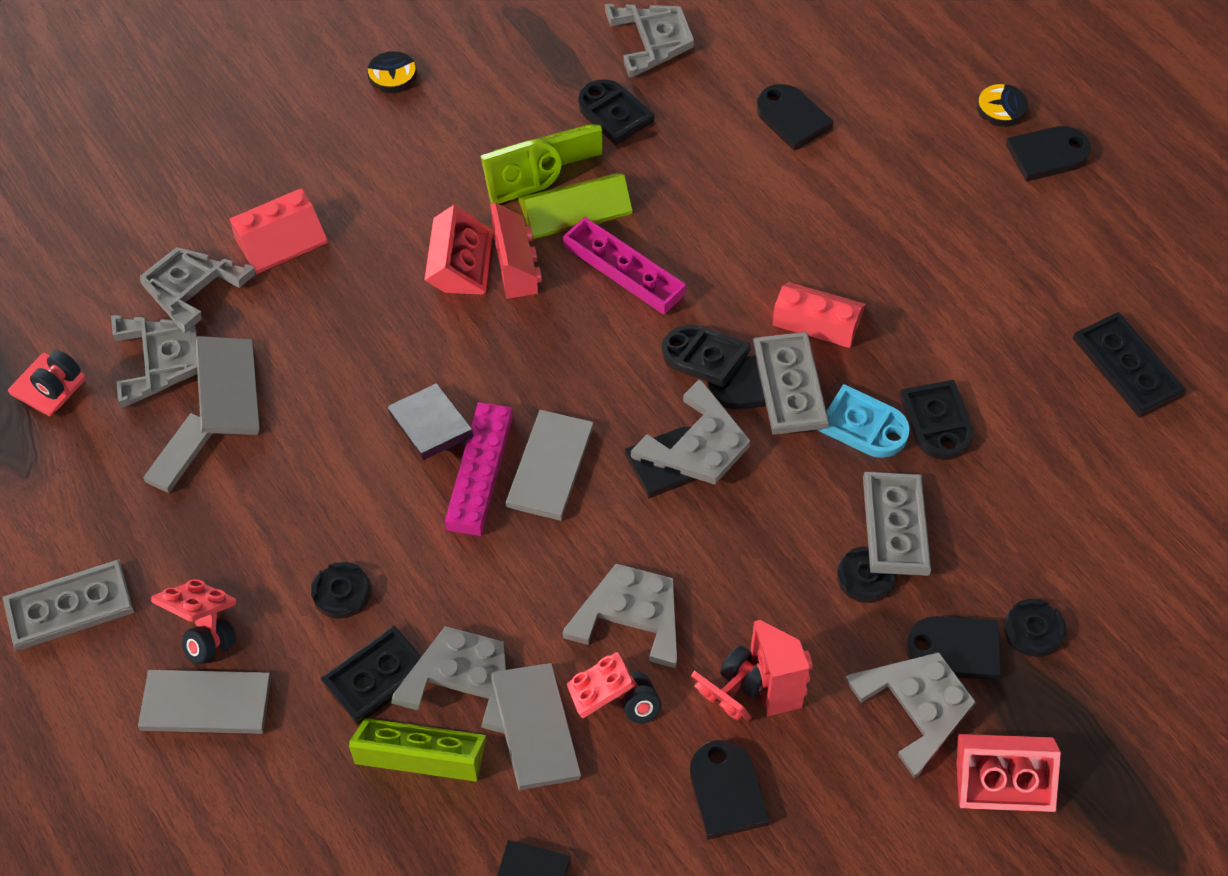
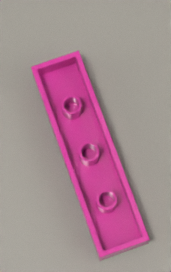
[563,217,686,315]
[445,402,513,536]

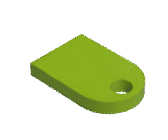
[481,139,561,204]

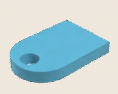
[817,384,909,458]

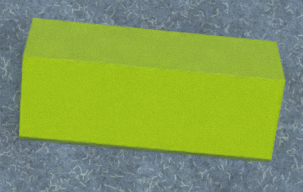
[494,124,602,167]
[518,173,632,239]
[349,718,486,782]

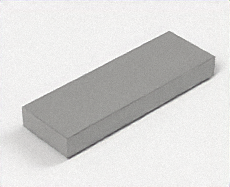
[143,413,213,493]

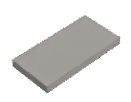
[753,332,829,435]
[196,336,259,435]
[506,410,594,521]
[863,472,931,576]
[2,559,135,651]
[491,663,581,790]
[138,670,271,734]

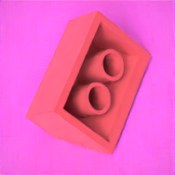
[229,188,328,274]
[490,203,542,299]
[424,205,493,294]
[772,282,866,348]
[750,620,812,717]
[956,734,1061,812]

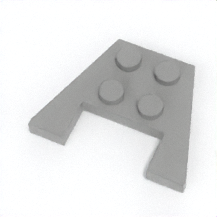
[605,4,694,78]
[140,247,255,333]
[111,315,198,408]
[631,380,750,484]
[562,564,677,668]
[391,626,506,734]
[845,653,975,779]

